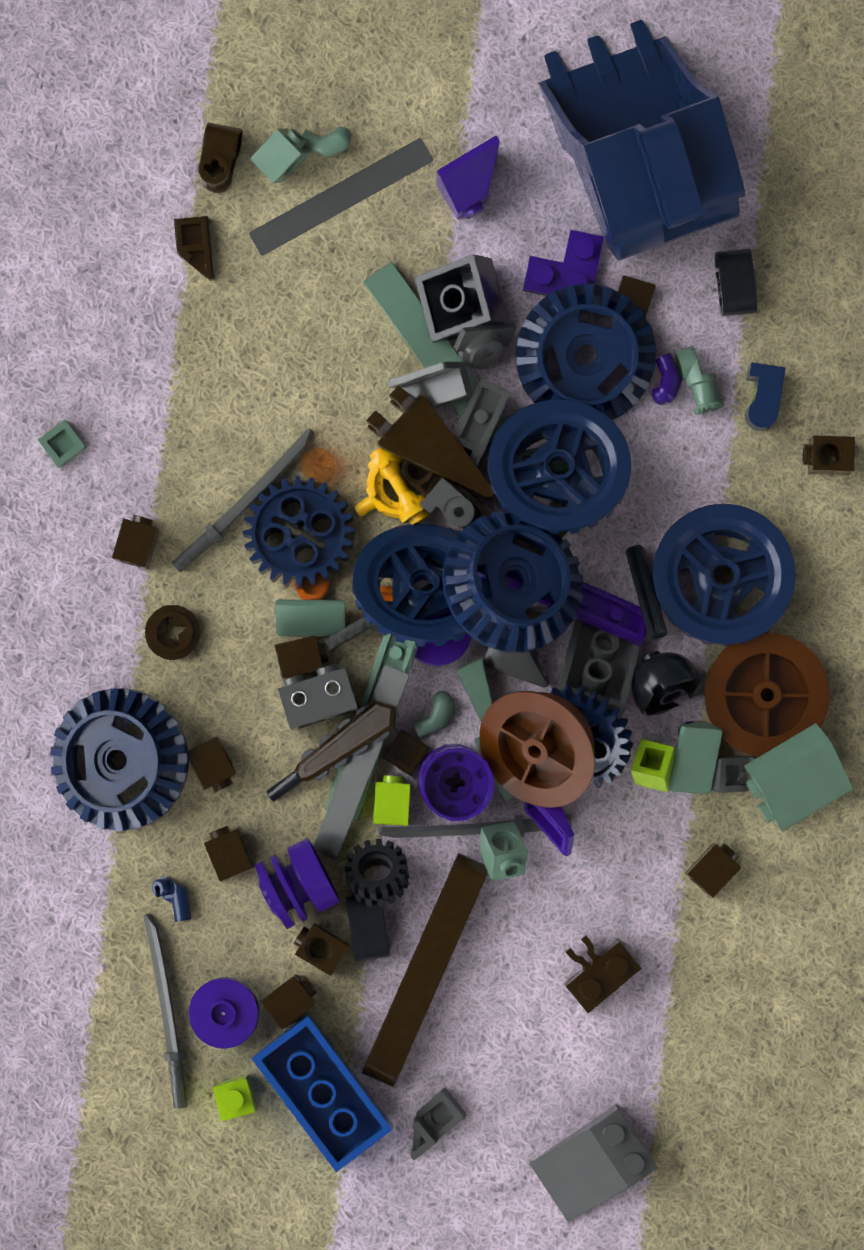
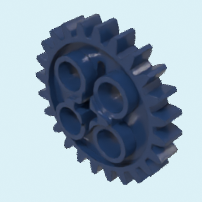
[243,476,356,589]
[550,685,634,790]

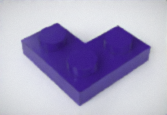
[523,230,604,296]

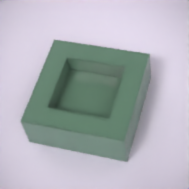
[38,420,87,469]

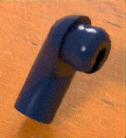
[152,876,192,922]

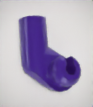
[652,353,682,405]

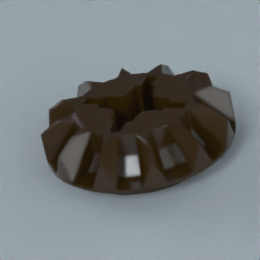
[145,605,201,660]

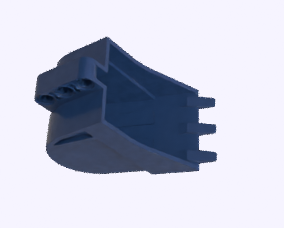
[538,20,745,261]

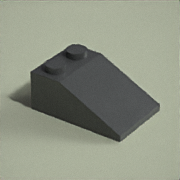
[556,618,640,719]
[529,1105,657,1222]

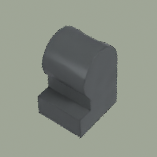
[420,478,474,527]

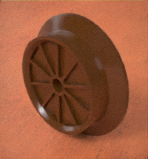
[704,632,830,757]
[479,691,595,808]

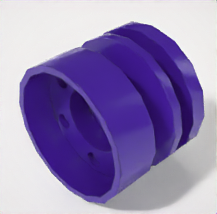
[417,744,494,821]
[255,838,341,929]

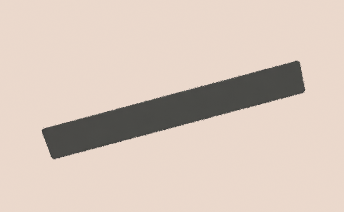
[249,138,433,256]
[313,665,409,859]

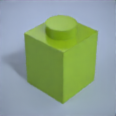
[631,739,676,793]
[373,775,411,826]
[212,1074,258,1122]

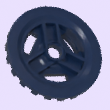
[515,284,657,420]
[488,399,631,535]
[652,504,796,646]
[442,511,583,653]
[352,524,489,647]
[50,688,189,831]

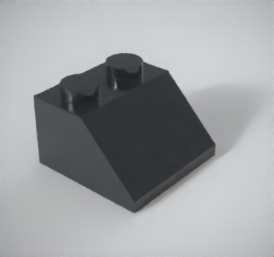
[415,254,509,343]

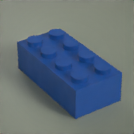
[252,1013,393,1172]

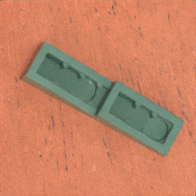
[456,658,513,802]

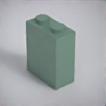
[744,723,853,831]

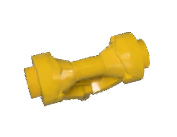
[354,448,429,525]

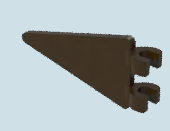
[366,385,494,499]

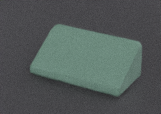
[275,599,346,637]
[669,721,723,794]

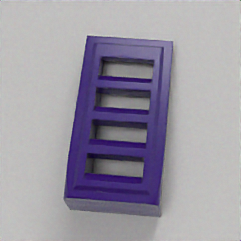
[524,802,575,857]

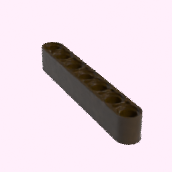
[362,853,488,1087]

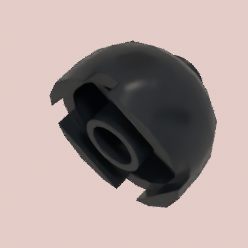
[631,651,703,716]

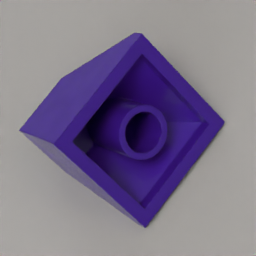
[436,135,500,220]

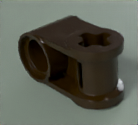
[198,122,243,193]

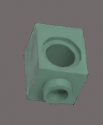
[250,128,311,183]
[479,821,528,881]

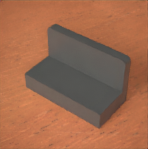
[388,362,473,408]

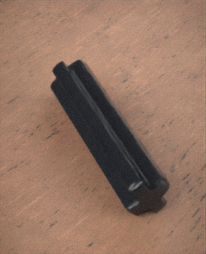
[625,545,667,640]

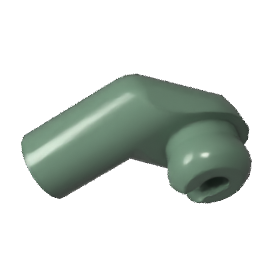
[302,127,351,157]
[413,691,455,738]

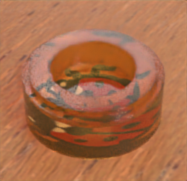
[301,448,335,483]

